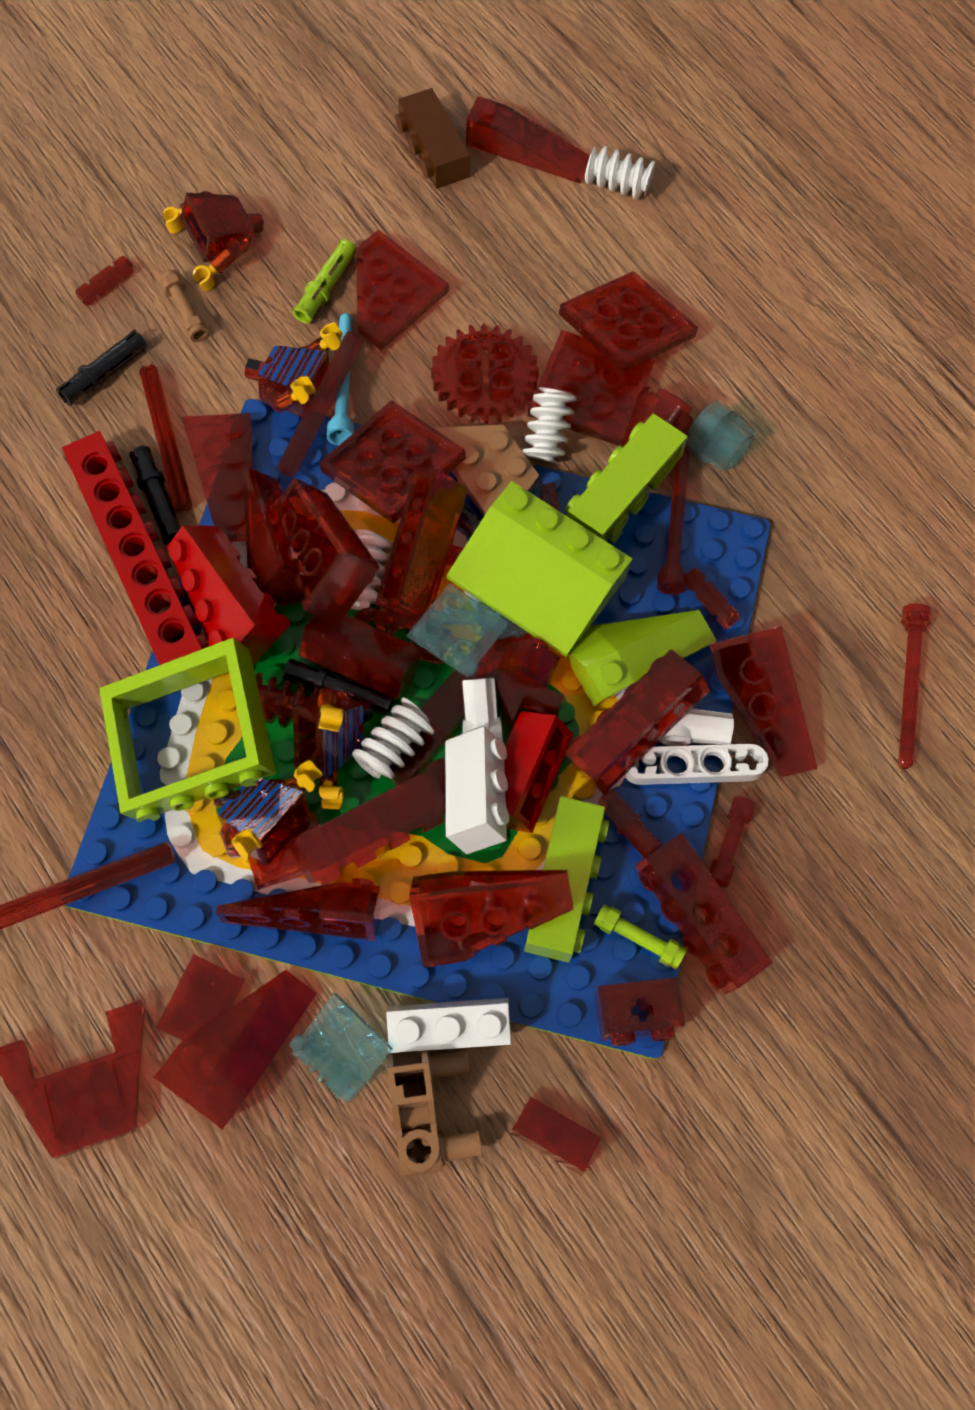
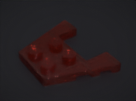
[0,1000,145,1159]

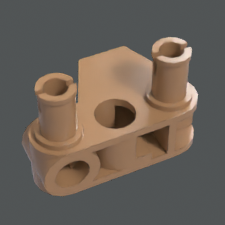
[386,1048,482,1177]

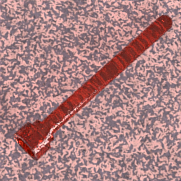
[657,447,690,595]
[898,604,931,769]

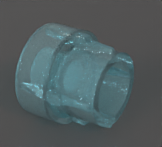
[685,400,755,471]

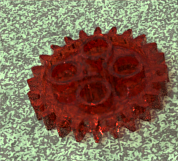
[431,324,539,424]

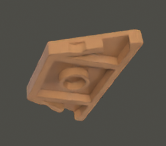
[429,424,539,517]

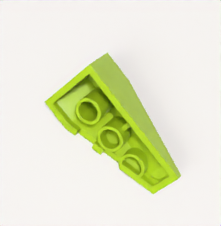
[566,610,717,707]

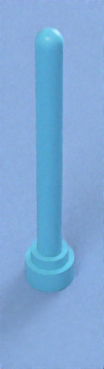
[327,313,355,446]

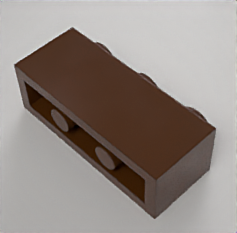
[395,88,470,189]

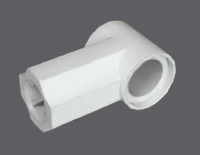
[462,678,503,741]
[658,700,734,746]

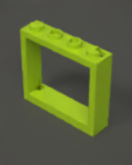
[99,638,276,822]

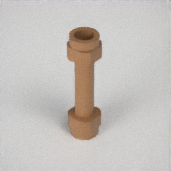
[160,270,209,342]

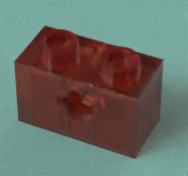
[594,978,685,1046]

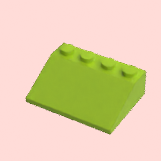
[446,481,633,657]

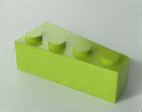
[565,413,688,544]

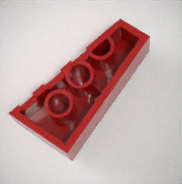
[167,525,291,665]

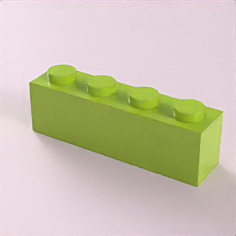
[524,796,609,963]

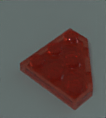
[356,229,449,351]

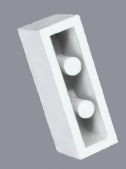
[445,726,509,854]
[386,998,511,1053]

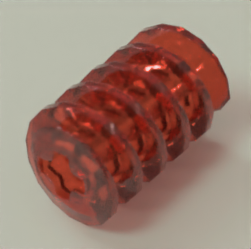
[255,672,323,736]

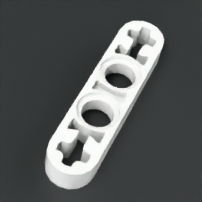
[622,744,769,785]

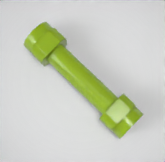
[594,904,687,970]

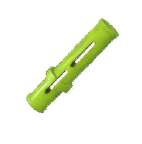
[292,239,357,324]

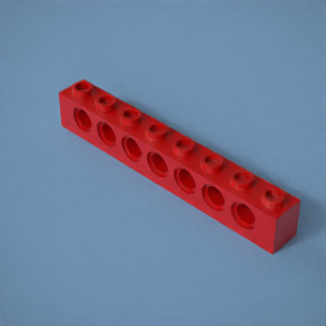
[61,431,209,665]

